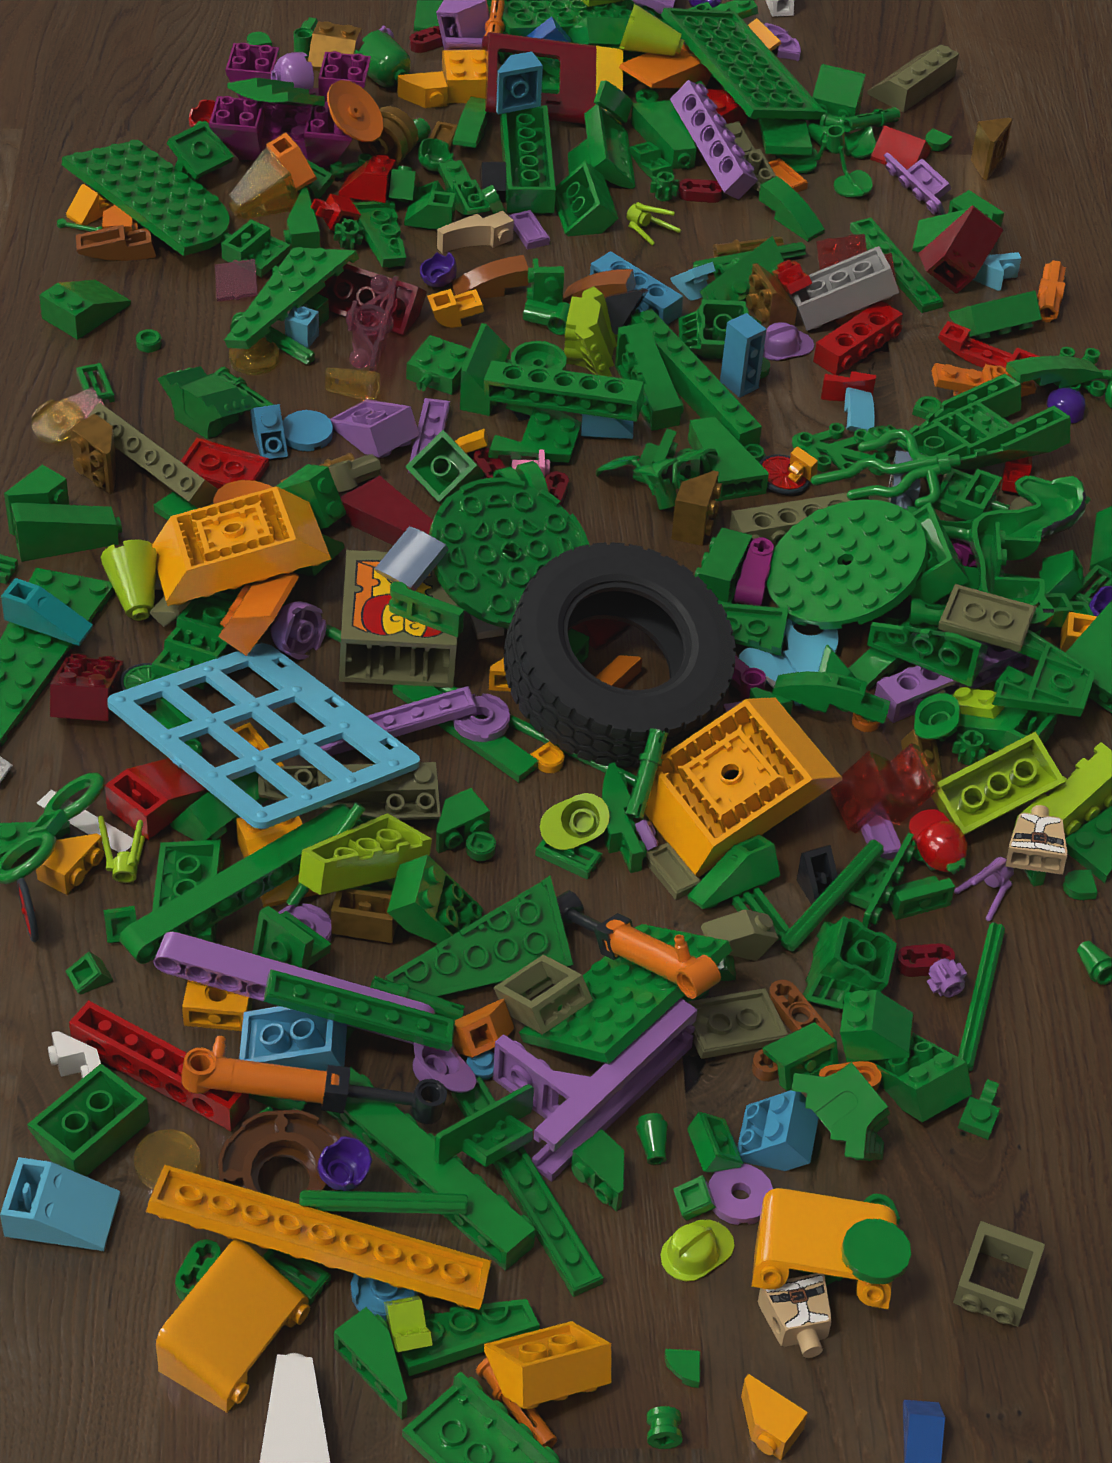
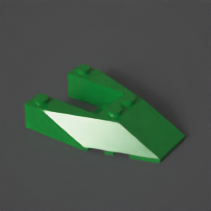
[897,374,1071,470]

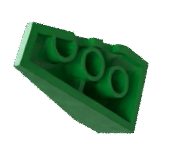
[867,622,988,687]

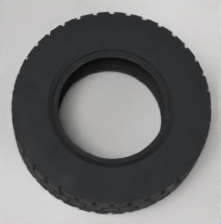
[504,542,736,767]

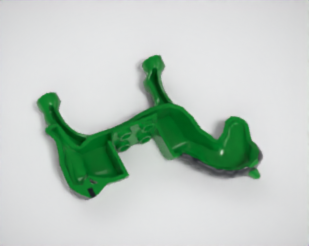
[906,476,1091,632]

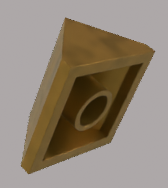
[971,118,1013,180]

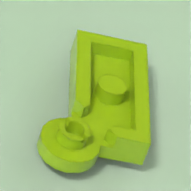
[953,687,1005,719]

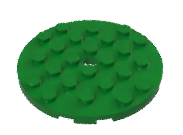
[429,477,590,629]
[766,500,929,629]

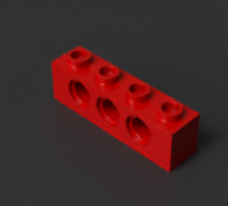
[813,300,903,375]

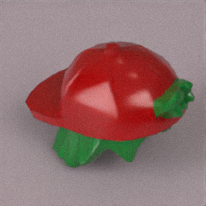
[909,809,968,875]

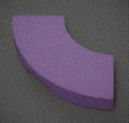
[764,23,801,61]

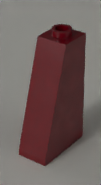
[340,476,433,546]

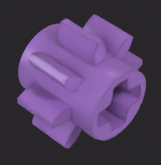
[927,959,967,997]

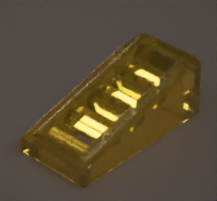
[325,367,380,401]

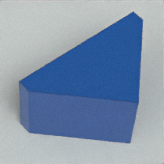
[526,16,572,43]
[903,1400,945,1463]

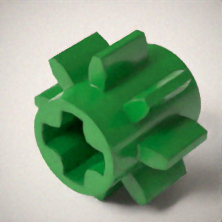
[650,171,679,201]
[334,218,364,250]
[952,730,990,765]

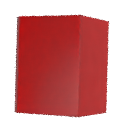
[870,125,932,170]

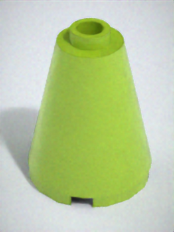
[619,4,684,56]
[101,539,157,621]

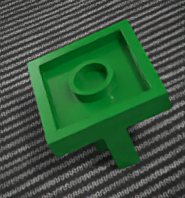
[167,121,234,180]
[252,906,332,970]

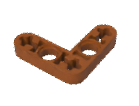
[752,980,833,1082]

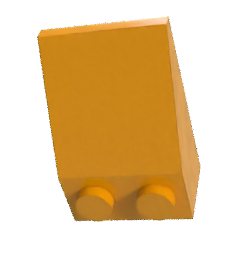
[236,816,318,908]

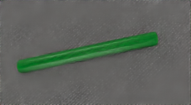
[958,922,1005,1072]

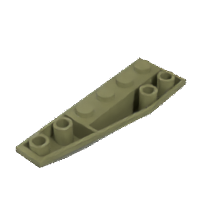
[257,762,441,820]

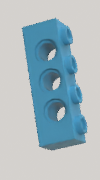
[590,251,683,325]

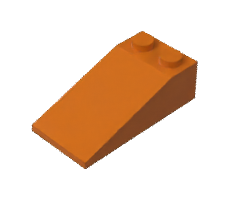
[619,42,711,88]

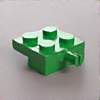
[221,219,291,277]
[406,335,470,395]
[933,468,1010,521]

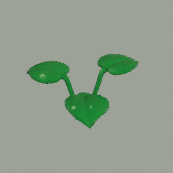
[776,125,876,197]
[596,448,718,510]

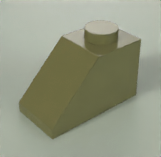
[701,909,778,961]

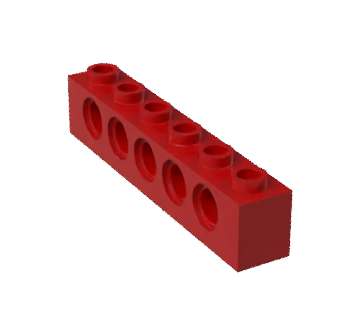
[69,1000,250,1131]

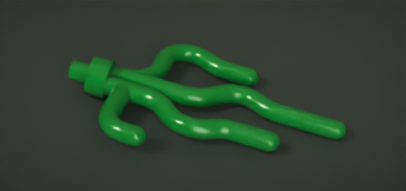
[811,429,961,508]

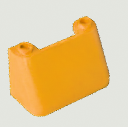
[751,1188,897,1309]
[156,1239,310,1413]

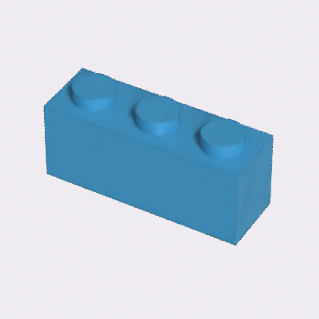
[720,313,767,398]

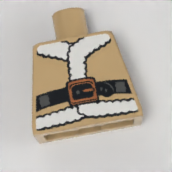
[1005,805,1067,875]
[758,1273,831,1358]

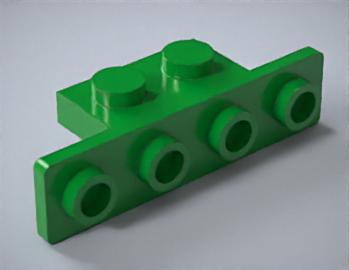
[844,832,916,928]
[434,1084,534,1167]

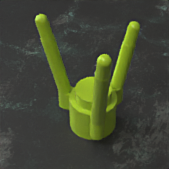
[626,202,681,245]
[98,816,145,883]

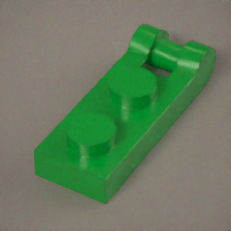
[389,582,464,637]

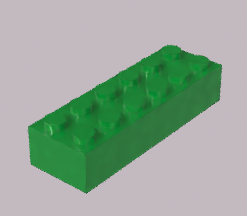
[500,105,556,214]

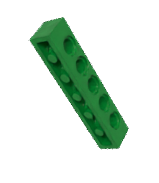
[484,360,644,422]

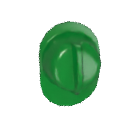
[914,693,960,742]

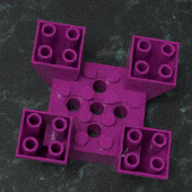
[209,43,371,168]

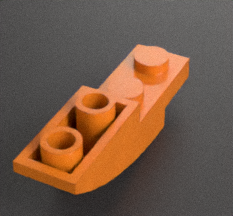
[931,363,1036,397]

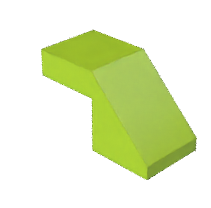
[384,1295,433,1352]

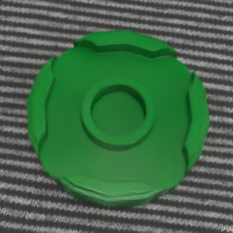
[841,1219,911,1284]

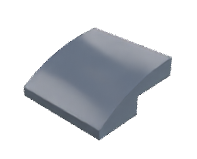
[375,526,449,591]

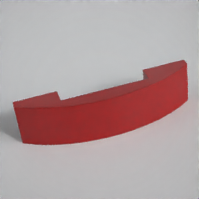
[938,321,1040,368]

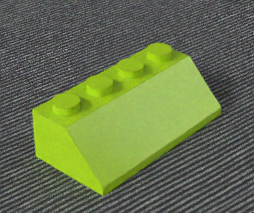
[930,731,1066,835]

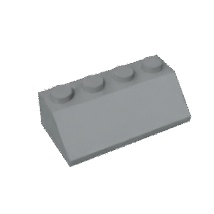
[792,246,899,331]

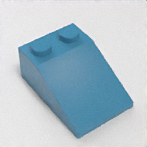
[239,1006,347,1071]

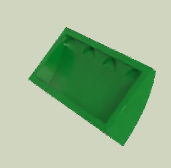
[584,104,636,189]

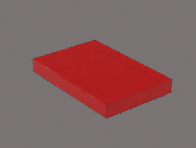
[181,437,269,489]

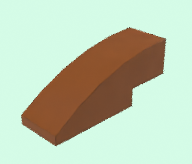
[76,225,156,261]
[451,255,529,299]
[563,269,636,304]

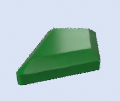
[818,645,854,677]

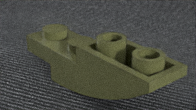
[725,121,776,191]

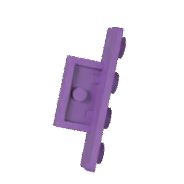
[884,152,951,215]

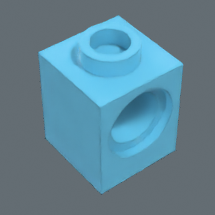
[285,306,319,348]

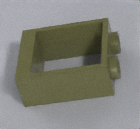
[494,955,593,1035]
[953,1221,1045,1327]

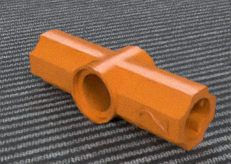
[1037,260,1066,322]

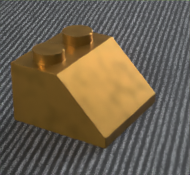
[308,21,362,71]

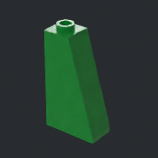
[630,100,696,169]
[688,417,769,502]
[11,503,122,562]

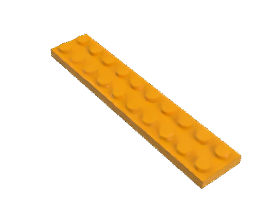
[146,1164,491,1310]

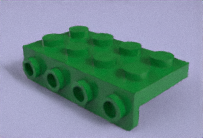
[402,1372,560,1463]

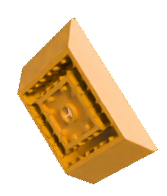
[152,486,331,606]
[644,697,843,878]

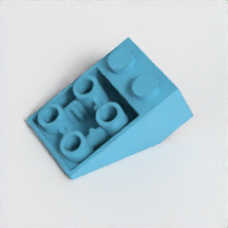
[0,1157,121,1251]

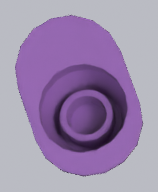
[763,322,814,361]
[413,1043,476,1093]

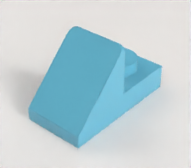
[973,252,1021,291]
[670,262,716,301]

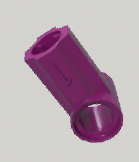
[731,656,766,701]

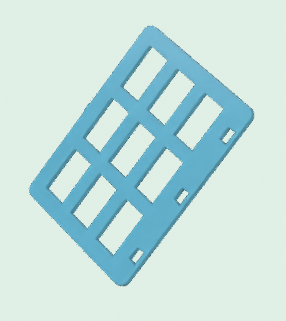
[107,643,420,829]

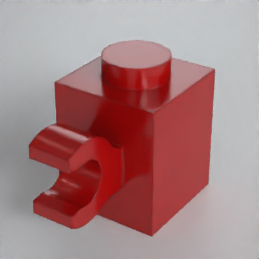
[311,194,361,231]

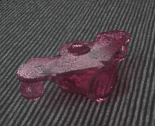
[346,274,399,373]

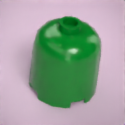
[354,30,411,88]

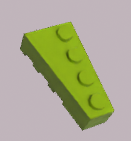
[1012,742,1112,837]
[298,813,432,895]

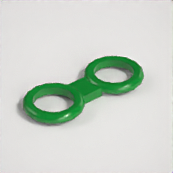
[0,773,105,884]

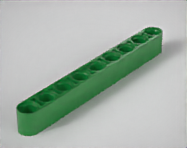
[119,803,364,964]

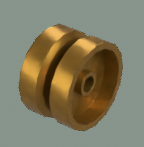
[358,106,418,165]

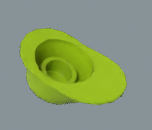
[540,793,610,850]
[660,1220,735,1282]

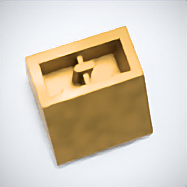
[746,263,797,329]
[70,414,116,494]
[671,471,722,546]
[331,885,398,943]

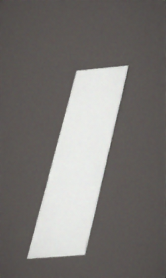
[37,790,133,853]

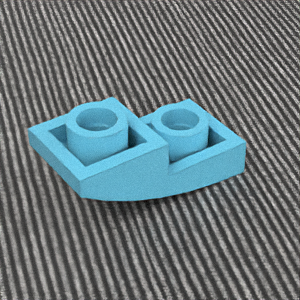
[844,387,875,432]

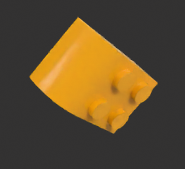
[442,50,487,103]

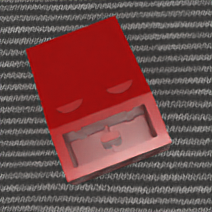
[104,758,209,840]

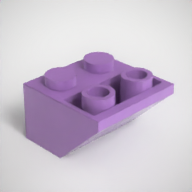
[436,0,490,50]

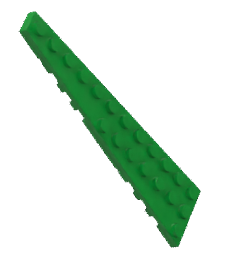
[0,568,115,746]

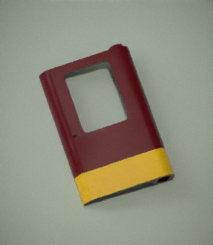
[481,32,623,124]

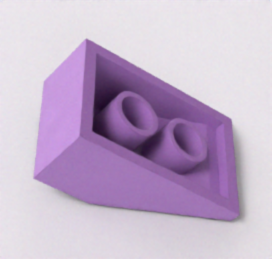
[330,399,420,458]

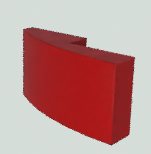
[772,260,813,295]
[821,371,876,401]
[1001,456,1032,493]

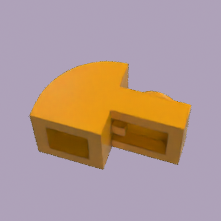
[427,289,484,328]

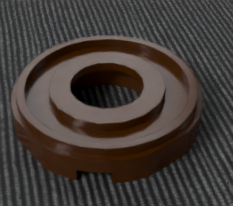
[218,1110,342,1216]

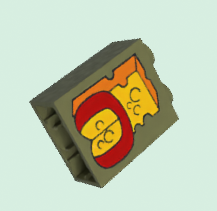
[339,550,457,688]

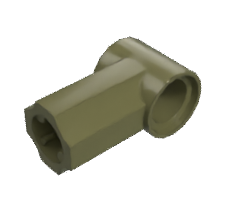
[328,454,381,492]

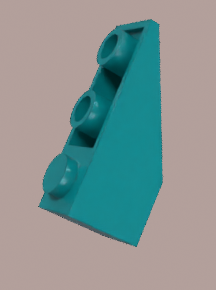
[1,578,93,646]

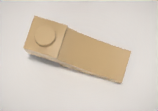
[437,211,514,253]

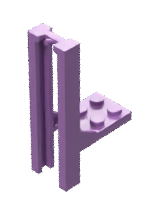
[493,998,697,1182]

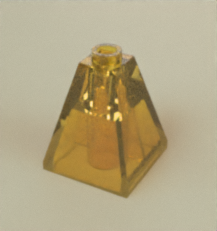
[229,149,298,219]

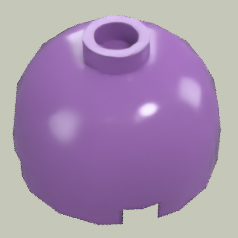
[271,52,314,89]
[270,601,326,659]

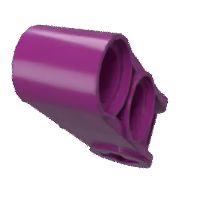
[734,537,774,606]

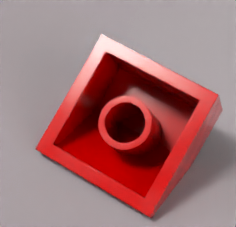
[338,155,396,203]

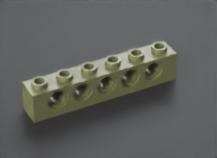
[87,402,218,508]
[729,493,890,546]

